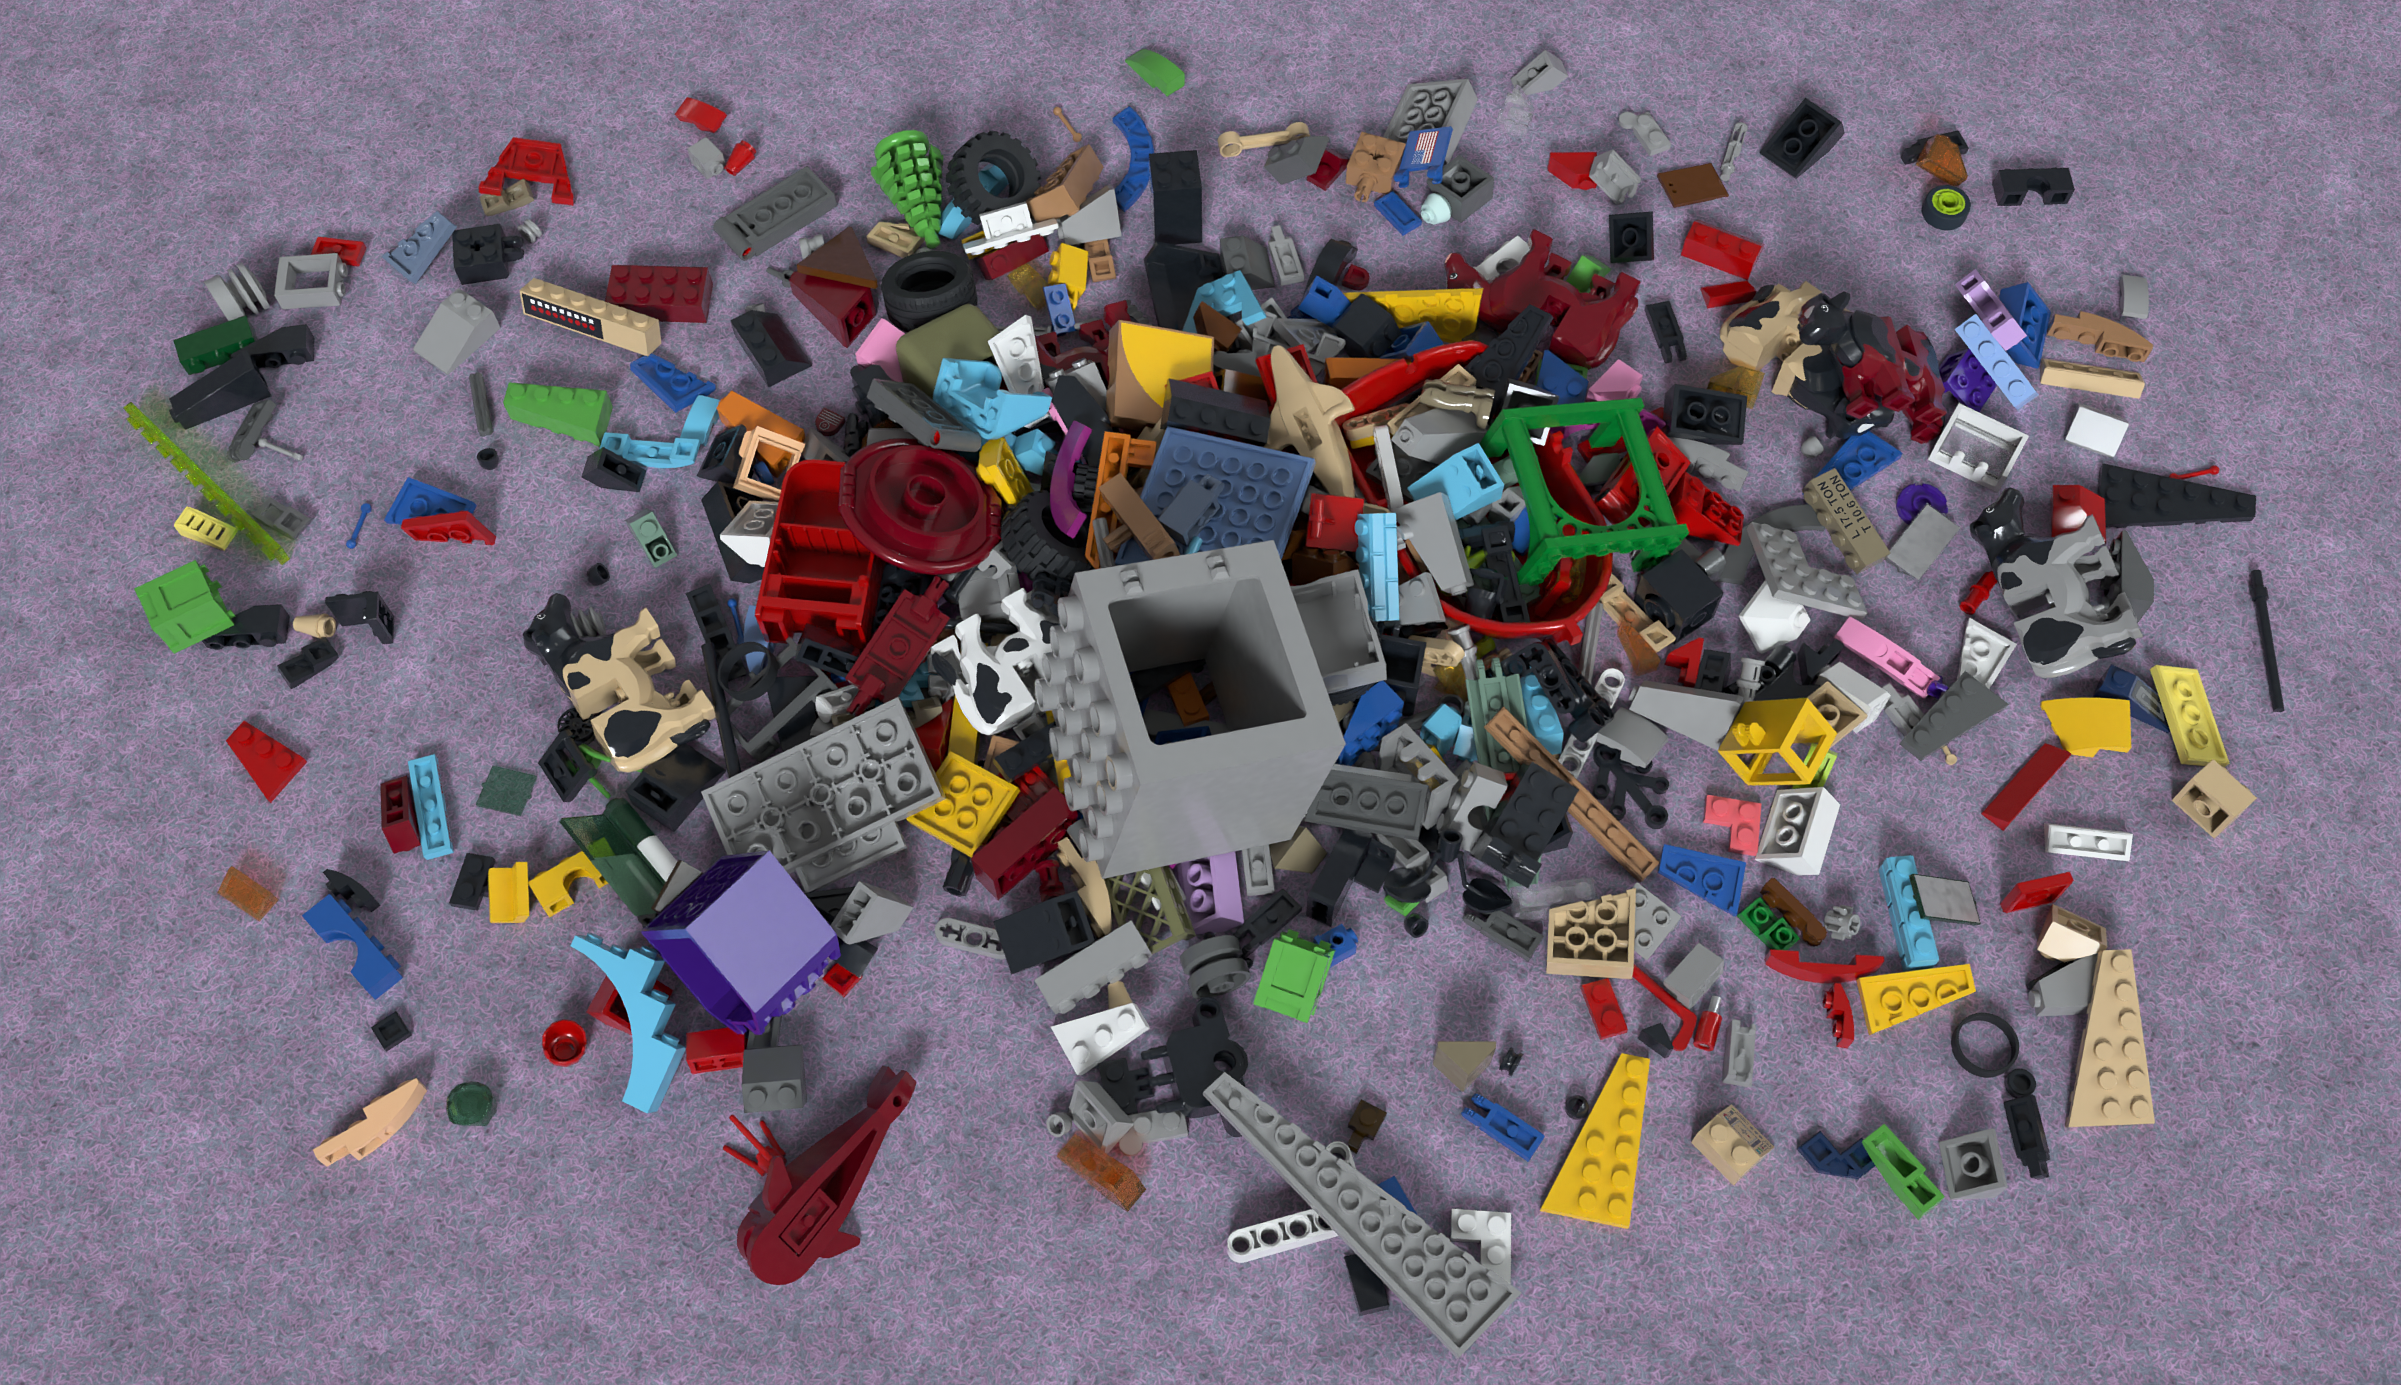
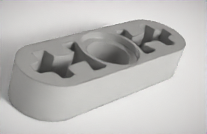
[935,918,1006,959]

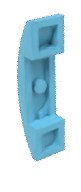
[599,432,701,468]

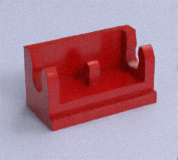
[686,1025,748,1074]

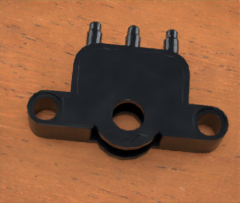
[1141,997,1248,1137]

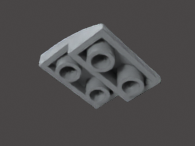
[1597,707,1668,768]

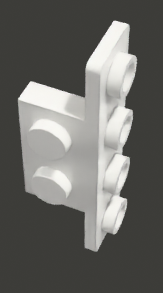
[963,202,1059,255]

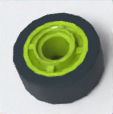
[1921,185,1971,231]

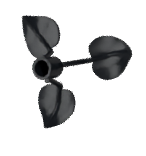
[1383,824,1513,913]

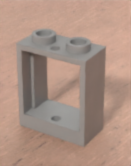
[274,253,348,309]

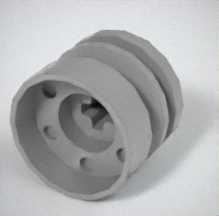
[204,262,270,321]

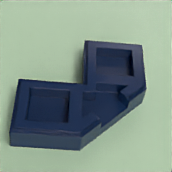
[1797,1131,1875,1179]

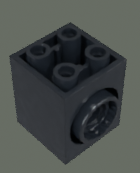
[1633,549,1724,645]

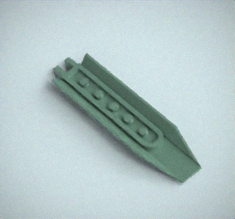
[1465,657,1542,895]

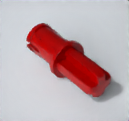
[1960,571,1997,615]

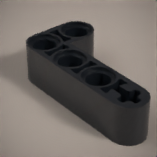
[1526,638,1614,743]

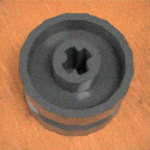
[1180,935,1251,999]

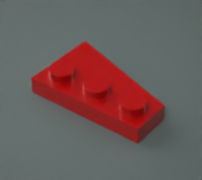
[226,721,307,803]

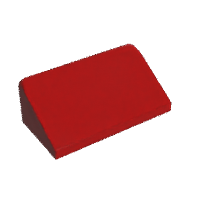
[1700,280,1756,309]

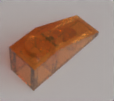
[1057,1134,1146,1212]

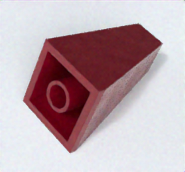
[789,270,876,348]

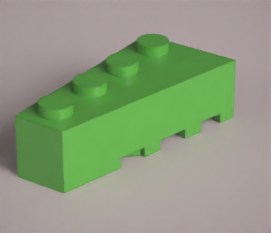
[503,382,613,447]

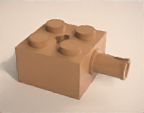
[1346,132,1406,202]

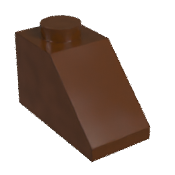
[1193,301,1242,352]

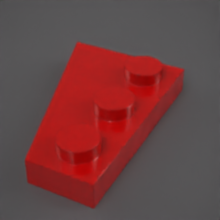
[401,511,496,545]

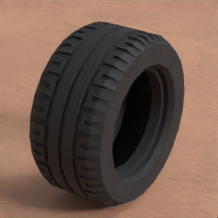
[881,251,978,332]

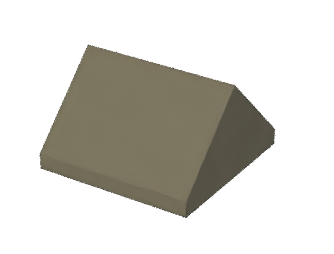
[1433,1041,1496,1092]

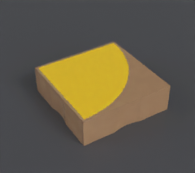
[1105,320,1214,431]

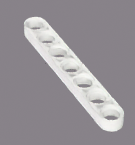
[1558,668,1625,779]

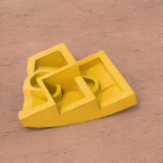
[2040,698,2131,757]

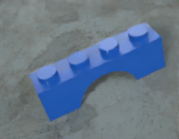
[302,894,403,1000]

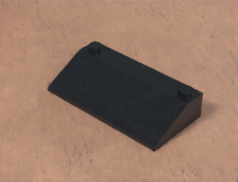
[1143,241,1241,354]

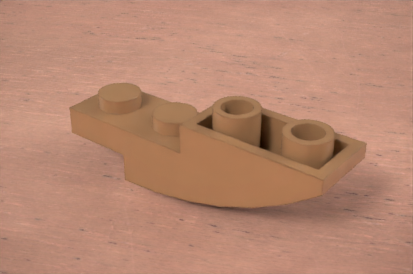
[2047,311,2153,362]

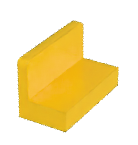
[488,862,529,923]

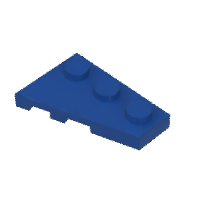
[1658,844,1746,917]

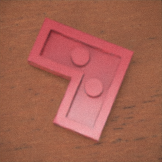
[1703,795,1761,856]

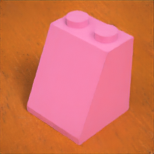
[855,318,905,382]

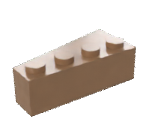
[1026,144,1104,223]

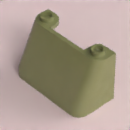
[896,304,1000,399]

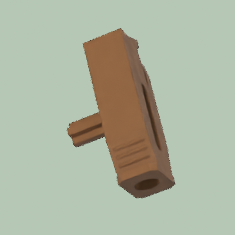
[1099,473,1180,560]

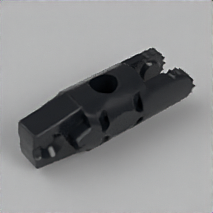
[843,413,868,458]

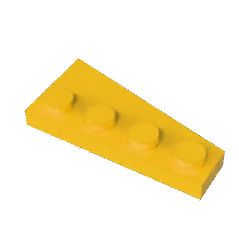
[1856,964,1976,1035]

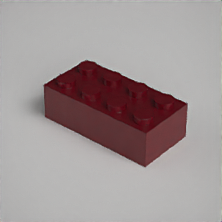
[605,265,713,323]
[971,786,1078,901]

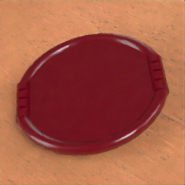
[838,438,1001,575]

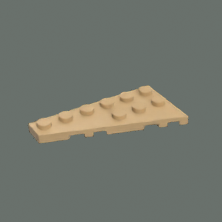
[2065,949,2155,1127]

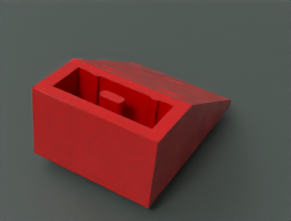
[1668,472,1744,546]

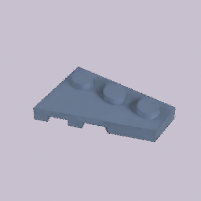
[381,211,457,284]

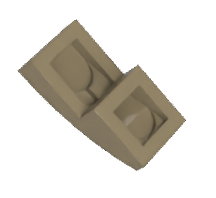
[479,178,534,216]

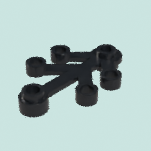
[1592,744,1669,829]

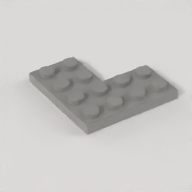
[1746,522,1868,620]

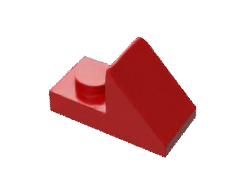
[1664,637,1704,688]

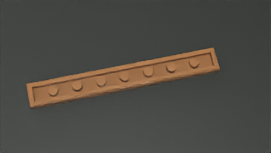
[1484,707,1660,883]

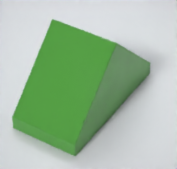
[1566,255,1611,293]

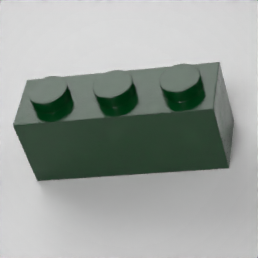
[173,316,258,375]

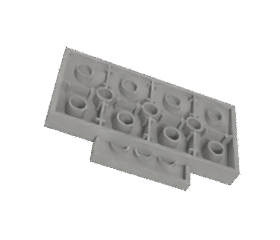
[701,697,947,893]

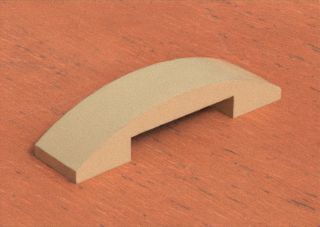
[1598,574,1676,654]

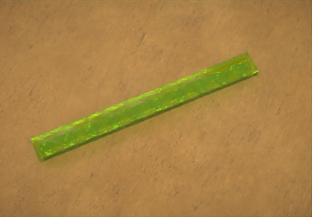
[123,402,290,565]

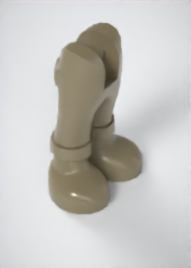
[1420,379,1495,429]

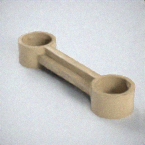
[1217,122,1310,157]

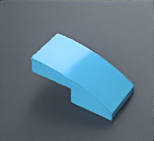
[680,395,720,446]

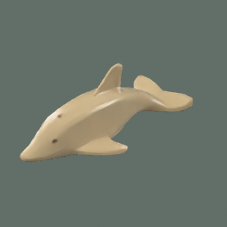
[1264,345,1397,555]

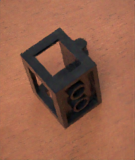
[1352,621,1427,717]

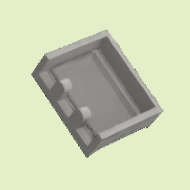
[1376,723,1459,829]

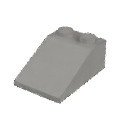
[413,288,500,375]

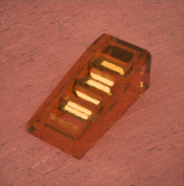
[1617,619,1661,676]

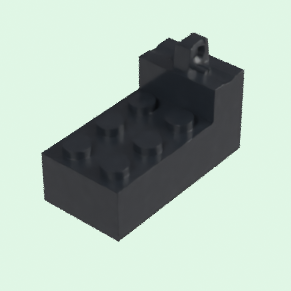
[1469,760,1579,888]

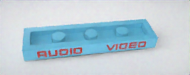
[408,754,454,860]

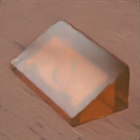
[217,866,278,922]

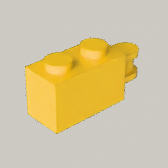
[1048,243,1088,311]

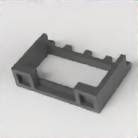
[727,636,839,763]

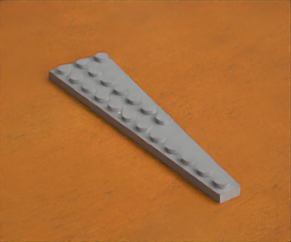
[1203,1072,1521,1359]

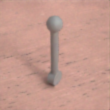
[257,438,303,461]

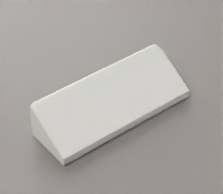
[2044,823,2133,861]

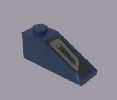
[2092,664,2170,733]

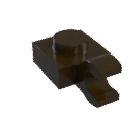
[1348,1099,1387,1154]

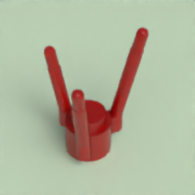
[723,1115,787,1177]

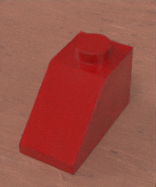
[1547,152,1597,190]

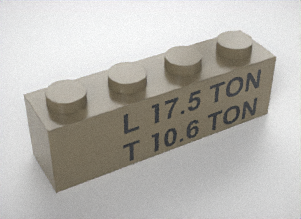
[1801,468,1891,574]

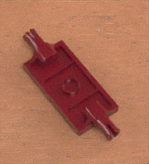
[845,576,950,717]

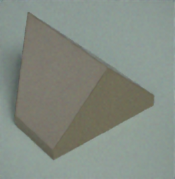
[1269,826,1327,875]

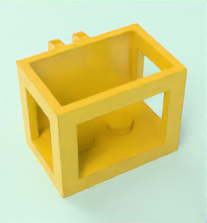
[1718,698,1838,786]

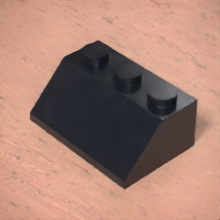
[730,310,812,387]

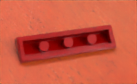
[1981,743,2072,831]

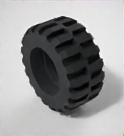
[946,131,1041,225]
[1001,490,1094,583]

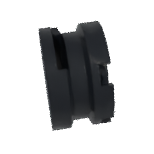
[557,708,596,746]

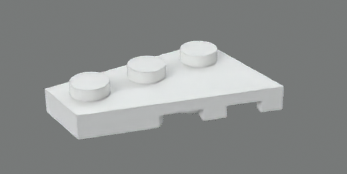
[1957,618,2017,689]
[1051,1003,1150,1076]

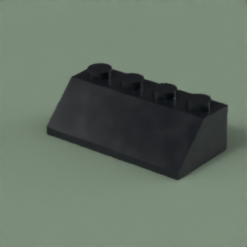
[1160,378,1271,447]
[701,481,764,584]

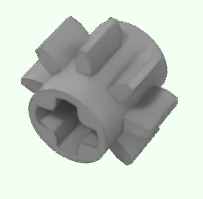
[1824,905,1860,940]

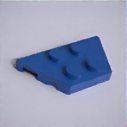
[1536,350,1589,405]

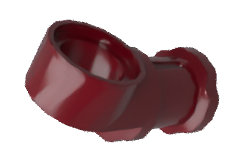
[1035,860,1065,902]

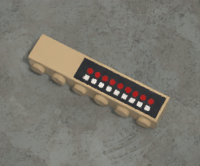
[519,278,661,356]

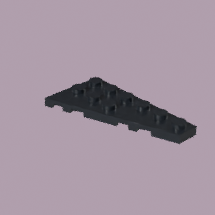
[1464,304,1554,427]
[2097,463,2256,529]

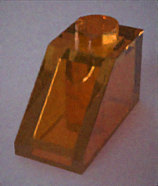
[1915,134,1968,187]

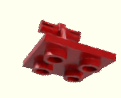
[1305,493,1364,552]

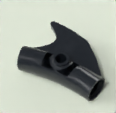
[1725,645,1821,701]

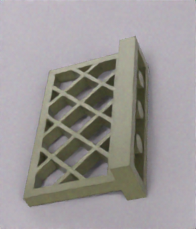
[1096,862,1196,954]

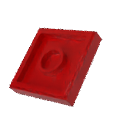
[2000,872,2074,913]

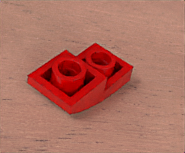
[674,97,727,133]
[1823,983,1854,1049]

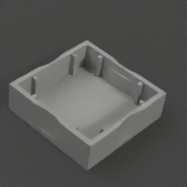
[1290,570,1387,694]

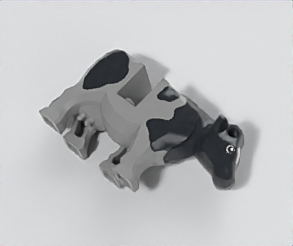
[1970,487,2143,678]

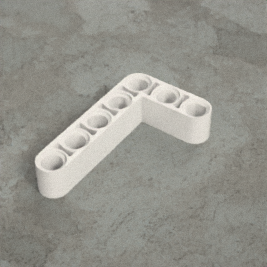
[1227,1141,1356,1263]

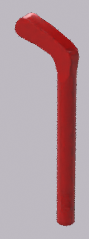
[1632,964,1697,1051]

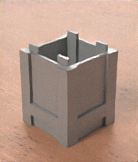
[949,565,1021,641]

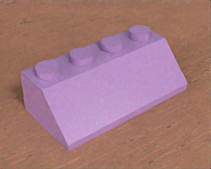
[1174,851,1244,934]

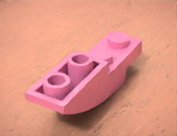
[1833,616,1940,699]

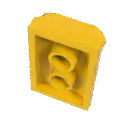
[976,436,1034,506]

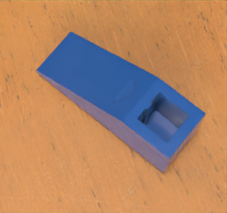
[1298,275,1351,328]

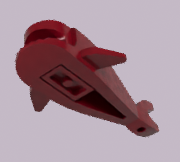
[737,1065,917,1285]

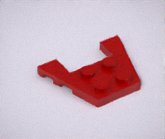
[479,137,574,206]

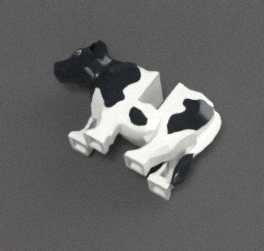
[931,588,1060,736]

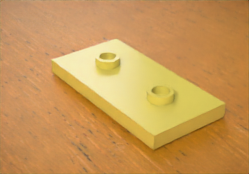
[2150,665,2230,767]

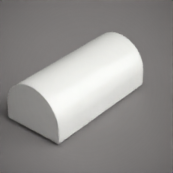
[815,684,876,723]

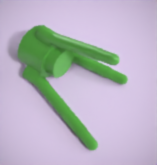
[572,744,644,799]

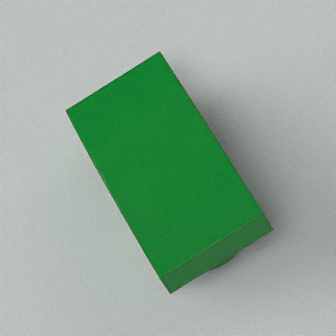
[1737,897,1800,950]

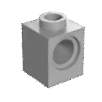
[687,137,726,180]

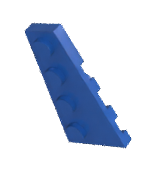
[1802,431,1903,495]

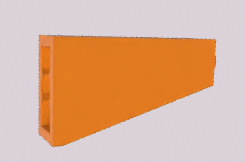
[1323,357,1412,390]
[717,390,806,478]

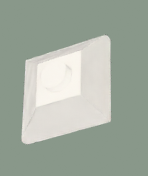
[1739,580,1810,654]

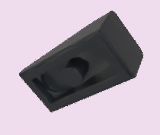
[1344,1254,1390,1316]

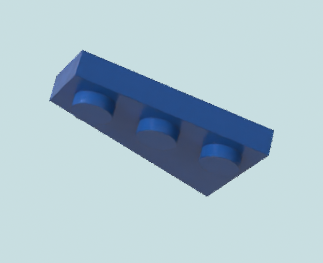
[630,353,716,413]
[384,477,477,524]

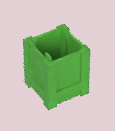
[134,560,235,654]
[1253,929,1336,1023]

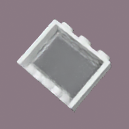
[1928,403,2029,493]

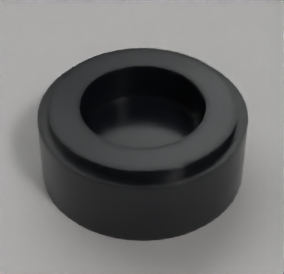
[2004,1068,2036,1098]

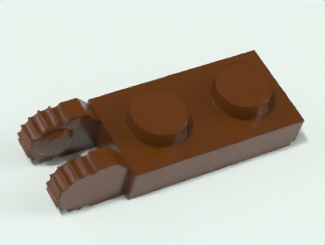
[1760,878,1828,947]

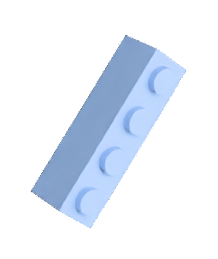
[1955,314,2039,410]

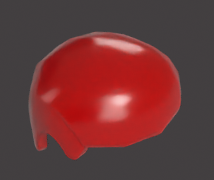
[542,1019,587,1067]

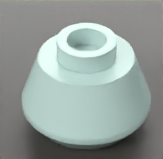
[1421,193,1452,225]

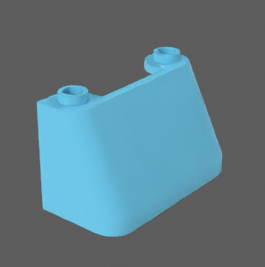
[933,358,1052,440]

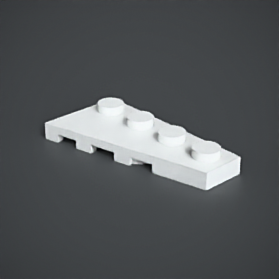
[988,315,1049,428]

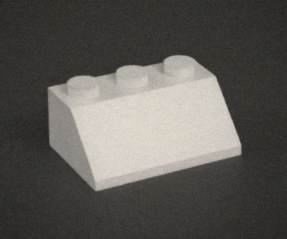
[720,501,778,567]
[1755,787,1840,875]

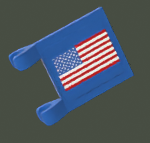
[1394,126,1453,188]

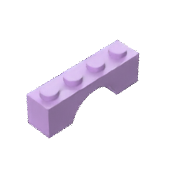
[1955,269,2027,351]

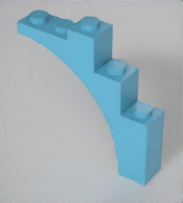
[571,932,687,1114]

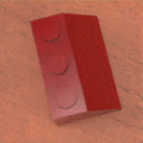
[1681,220,1765,280]

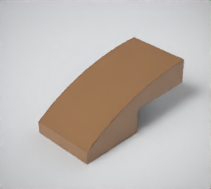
[1084,239,1116,283]

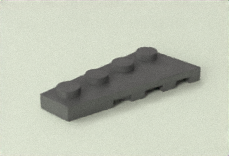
[1899,671,2009,761]

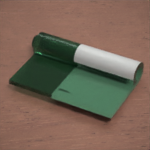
[559,798,677,916]

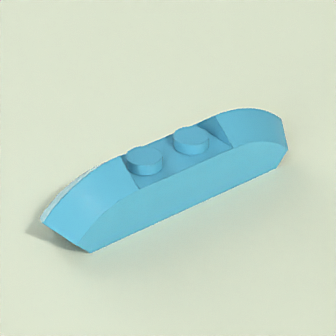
[938,163,1009,239]

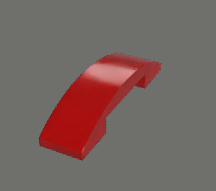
[1764,949,1884,983]

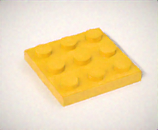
[906,751,1020,857]

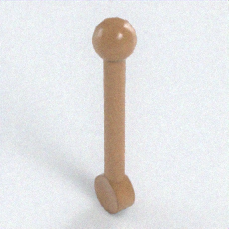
[1053,107,1082,142]

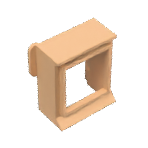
[733,426,805,502]

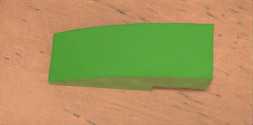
[1125,49,1185,96]
[1862,1124,1945,1220]

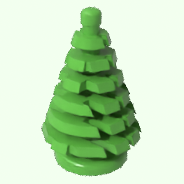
[871,130,943,249]

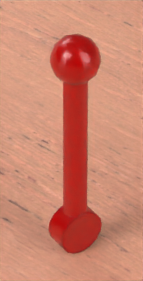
[2169,465,2220,480]

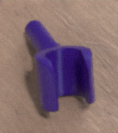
[1927,676,1949,700]

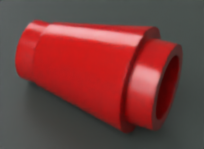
[724,140,756,176]

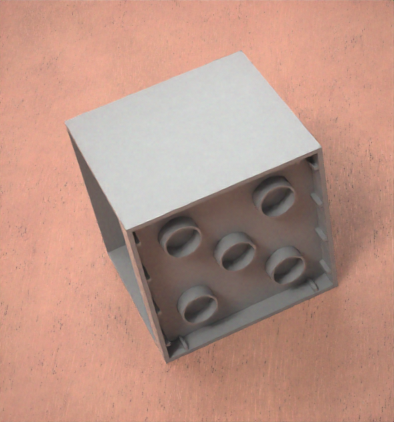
[1035,540,1346,879]

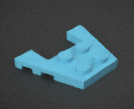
[1183,270,1266,334]

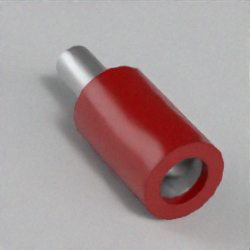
[1693,996,1722,1051]

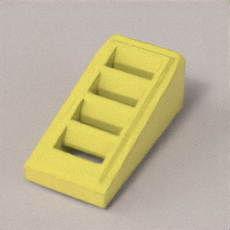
[174,506,238,551]

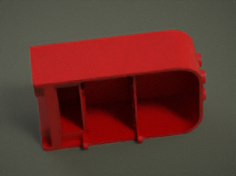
[755,459,886,651]

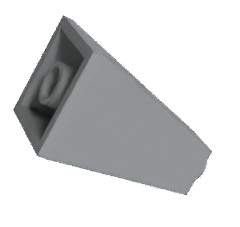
[1391,408,1490,465]

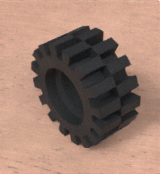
[1073,464,1099,512]

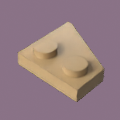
[867,222,925,258]

